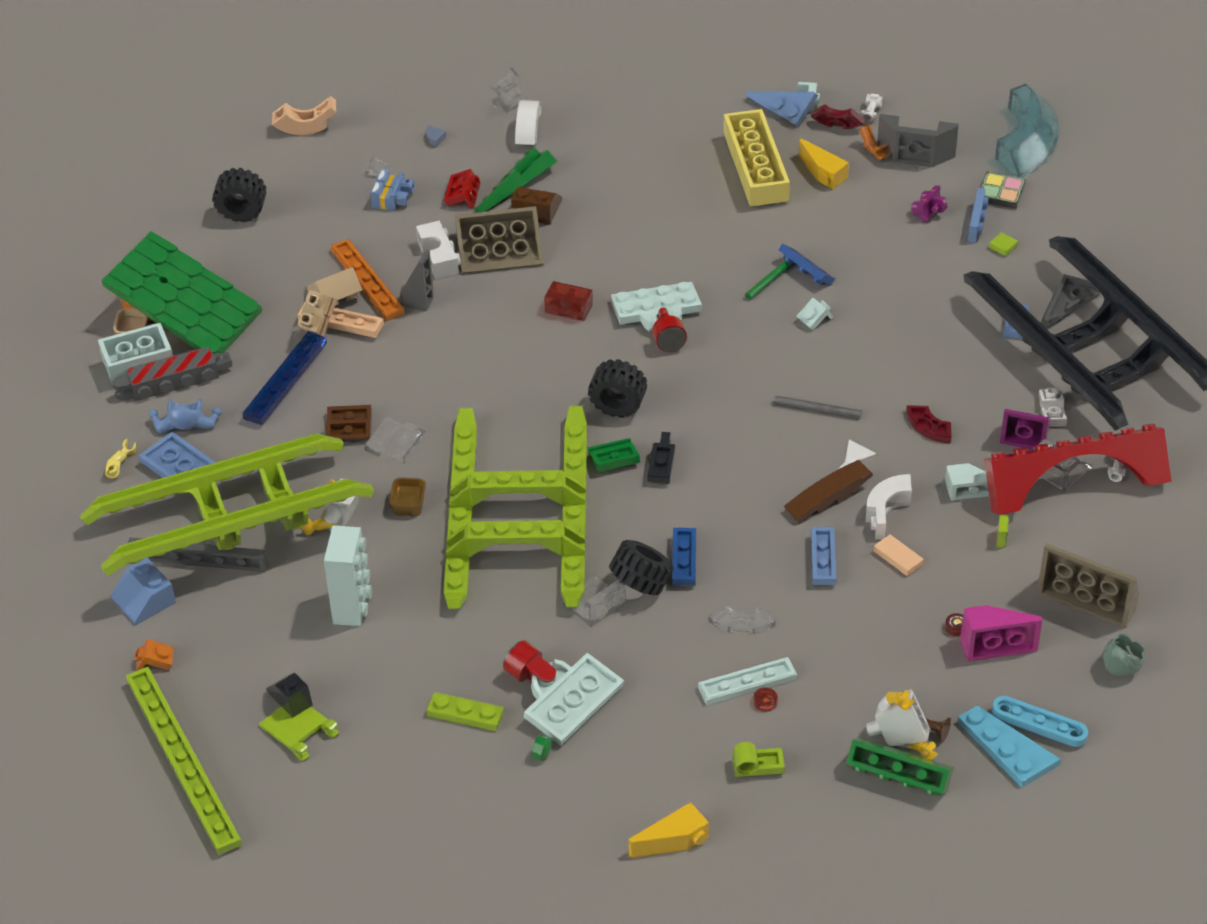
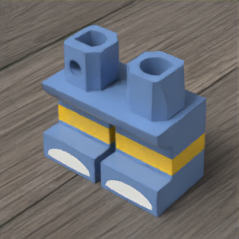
[370,169,415,210]

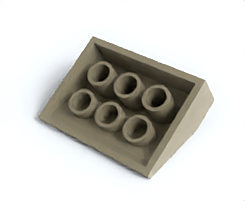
[455,206,544,274]
[1037,544,1139,628]

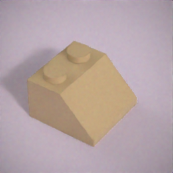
[306,267,362,306]

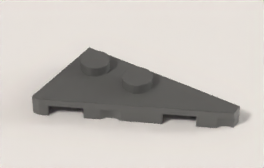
[1043,274,1100,328]

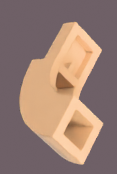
[272,96,336,135]

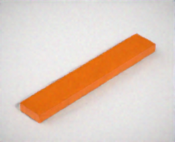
[330,239,405,322]

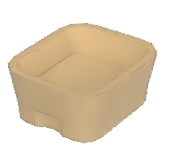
[113,308,148,335]

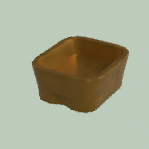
[389,477,426,516]

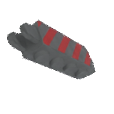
[113,347,232,401]

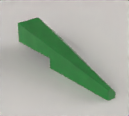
[474,147,558,213]

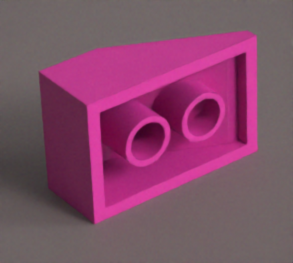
[960,605,1043,661]

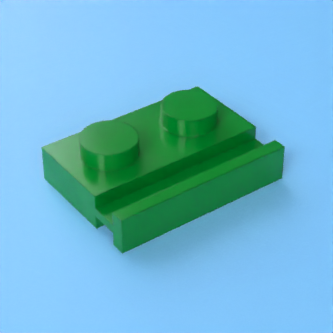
[588,438,640,472]

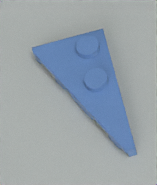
[745,92,819,127]

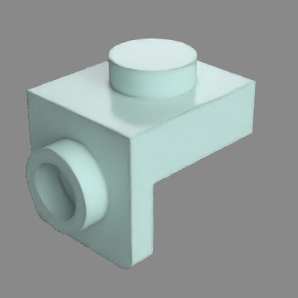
[797,82,820,112]
[796,298,834,331]

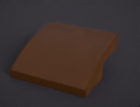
[326,405,372,441]

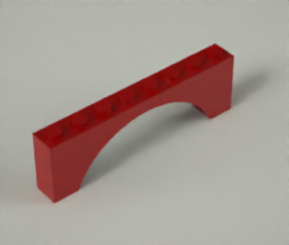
[984,424,1172,515]

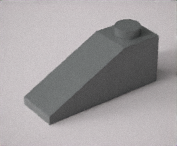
[400,250,434,311]

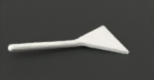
[837,440,877,470]

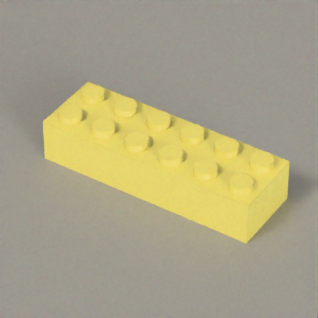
[723,109,790,206]

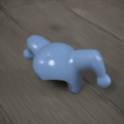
[149,399,222,433]

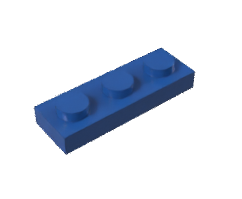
[778,243,835,285]
[672,528,696,586]

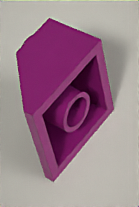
[1000,409,1051,450]

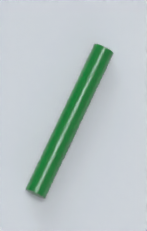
[745,261,790,300]

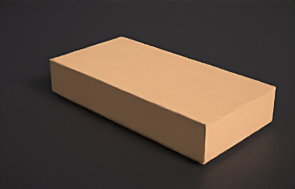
[874,534,924,576]

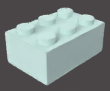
[98,323,173,386]

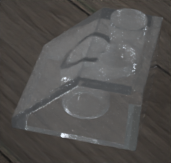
[1032,439,1092,492]

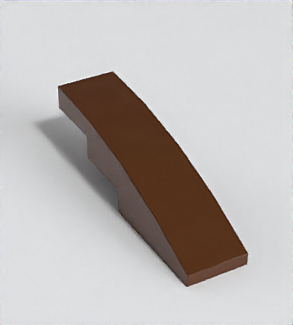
[784,460,873,524]

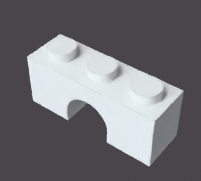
[416,221,461,280]

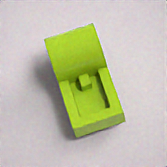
[732,742,785,777]

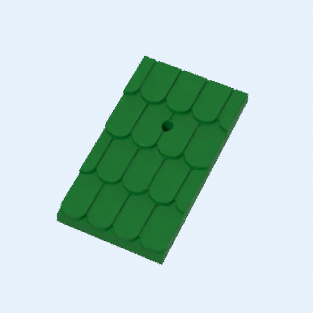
[101,231,262,354]

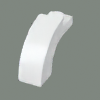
[515,100,542,145]
[865,474,912,539]

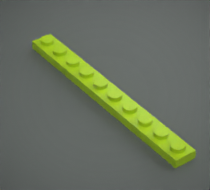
[125,667,242,855]

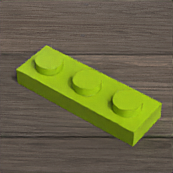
[426,692,504,732]

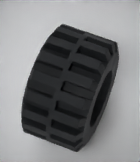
[212,168,267,222]
[588,359,648,418]
[609,540,674,595]

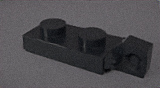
[647,432,675,484]

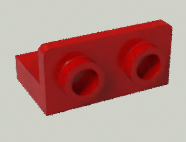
[444,169,481,209]

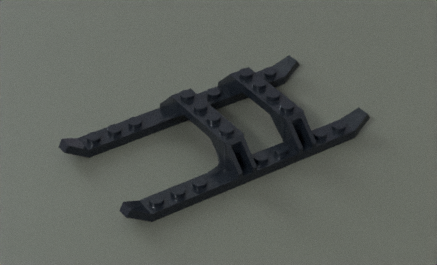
[963,236,1207,431]

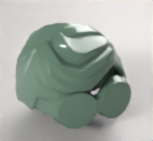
[1103,633,1145,676]

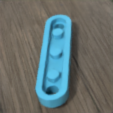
[992,696,1088,747]

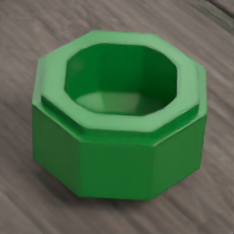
[531,735,552,761]

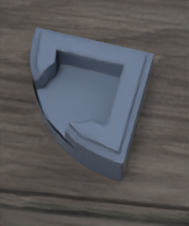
[426,125,446,147]

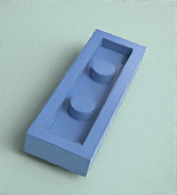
[968,188,989,243]
[811,527,836,585]

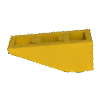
[798,138,849,189]
[628,802,709,857]

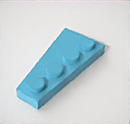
[957,705,1061,788]

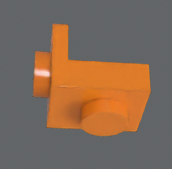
[134,639,174,671]

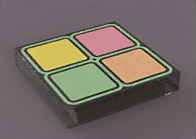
[981,171,1026,209]

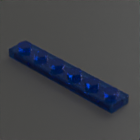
[242,331,327,425]

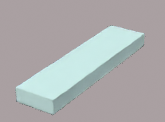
[698,657,797,706]

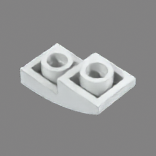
[1039,388,1067,427]

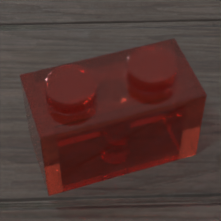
[544,281,593,321]

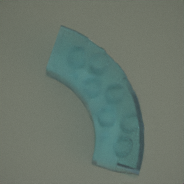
[995,84,1059,179]

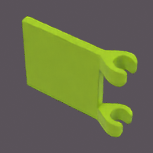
[259,707,339,761]

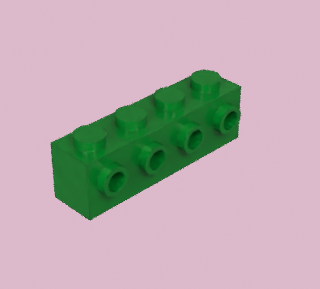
[846,737,954,796]

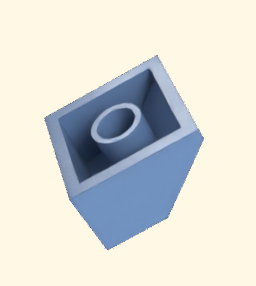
[111,558,176,625]

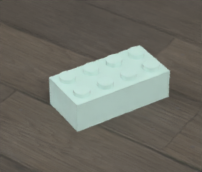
[324,526,372,626]

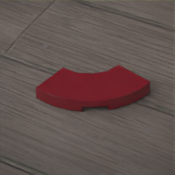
[810,104,865,129]
[906,405,952,443]

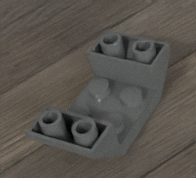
[877,114,959,167]

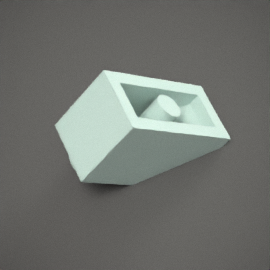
[945,463,989,501]

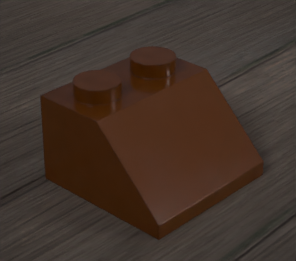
[511,187,562,224]

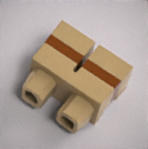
[297,290,337,337]

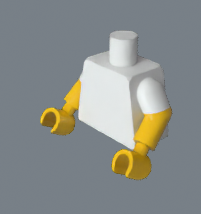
[301,479,360,535]
[866,689,938,760]

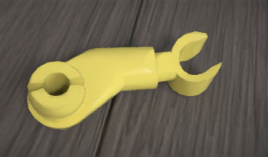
[105,439,137,479]

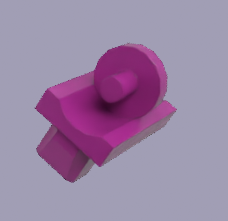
[911,185,947,222]

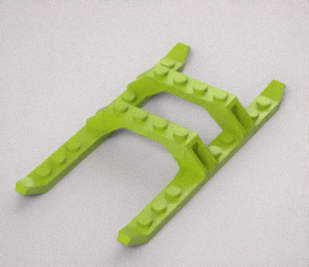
[444,406,587,609]
[80,433,374,576]

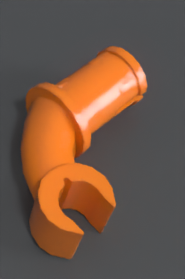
[859,125,891,160]

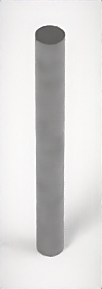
[774,395,862,419]

